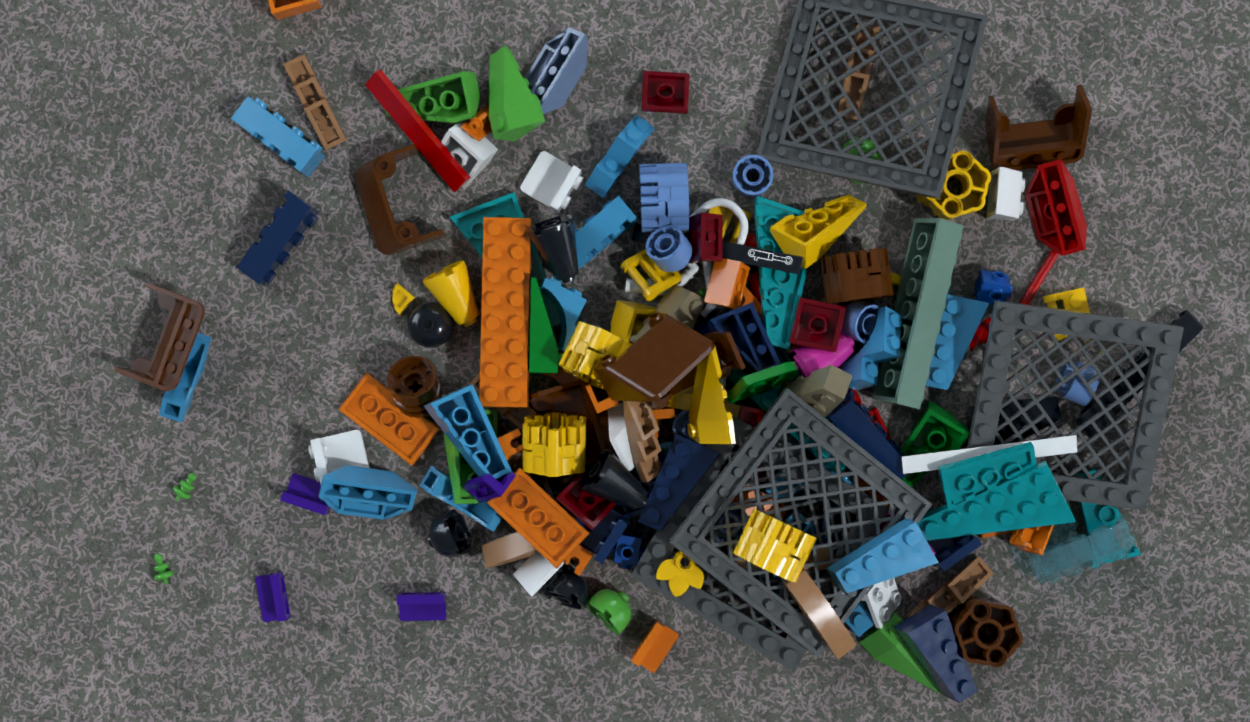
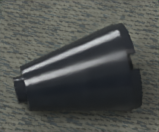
[528,215,579,283]
[580,449,648,510]

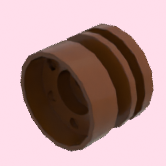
[387,355,443,418]

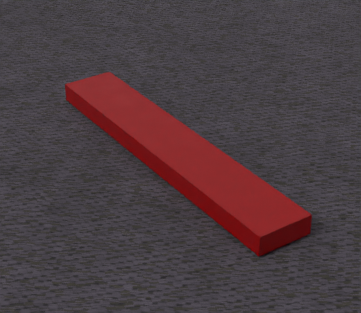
[365,69,471,193]

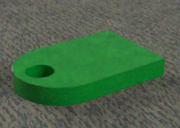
[727,361,799,404]

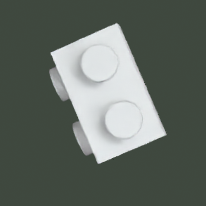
[520,151,583,213]
[308,430,370,484]
[861,578,901,629]

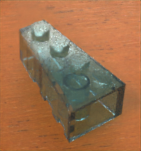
[1028,516,1136,585]

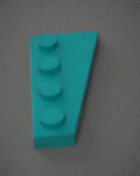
[938,442,1037,511]
[1073,469,1141,565]

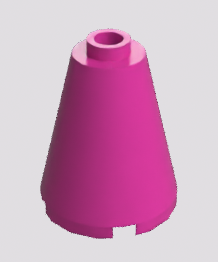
[787,333,855,377]

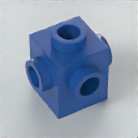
[974,269,1013,306]
[610,533,645,569]

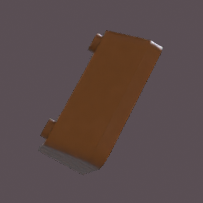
[986,84,1092,170]
[354,144,447,255]
[649,331,746,410]

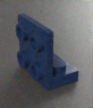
[575,509,631,564]
[927,535,982,572]

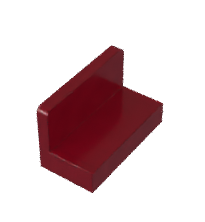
[688,212,723,264]

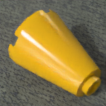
[422,260,479,327]

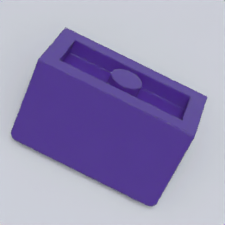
[463,472,516,503]
[280,473,330,515]
[255,572,291,622]
[397,592,446,621]

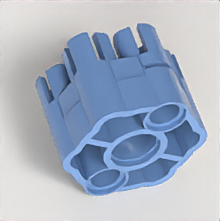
[639,163,689,232]

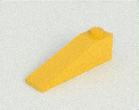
[770,194,867,269]
[608,300,658,396]
[687,347,736,444]

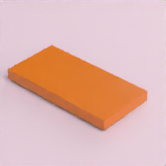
[338,373,440,466]
[487,468,590,569]

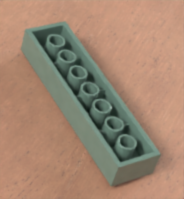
[872,218,964,409]

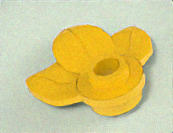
[656,551,704,597]

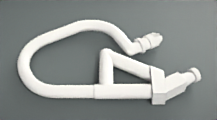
[678,198,748,318]

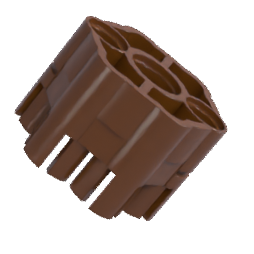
[820,248,894,304]
[949,595,1023,667]

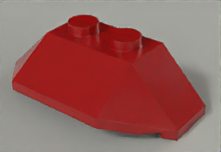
[1025,159,1087,256]

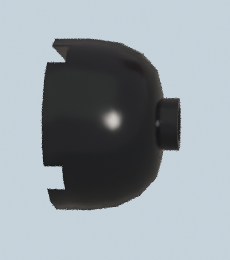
[407,302,454,348]
[428,509,471,558]
[541,567,590,610]

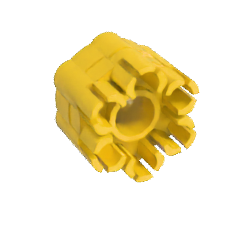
[916,150,991,221]
[558,321,633,390]
[523,412,586,477]
[733,509,817,583]

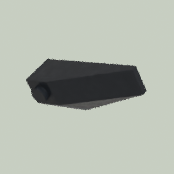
[965,396,1062,445]

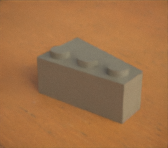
[628,285,705,343]
[777,365,853,418]

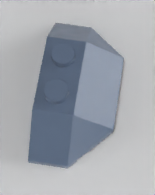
[525,27,587,114]

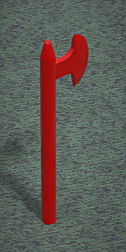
[970,249,1059,351]

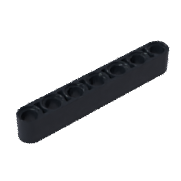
[1072,310,1204,438]

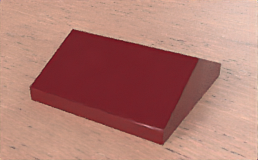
[641,71,690,114]
[789,298,846,353]
[556,472,616,530]

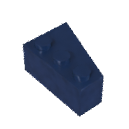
[705,302,781,375]

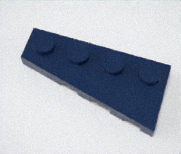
[638,434,720,531]

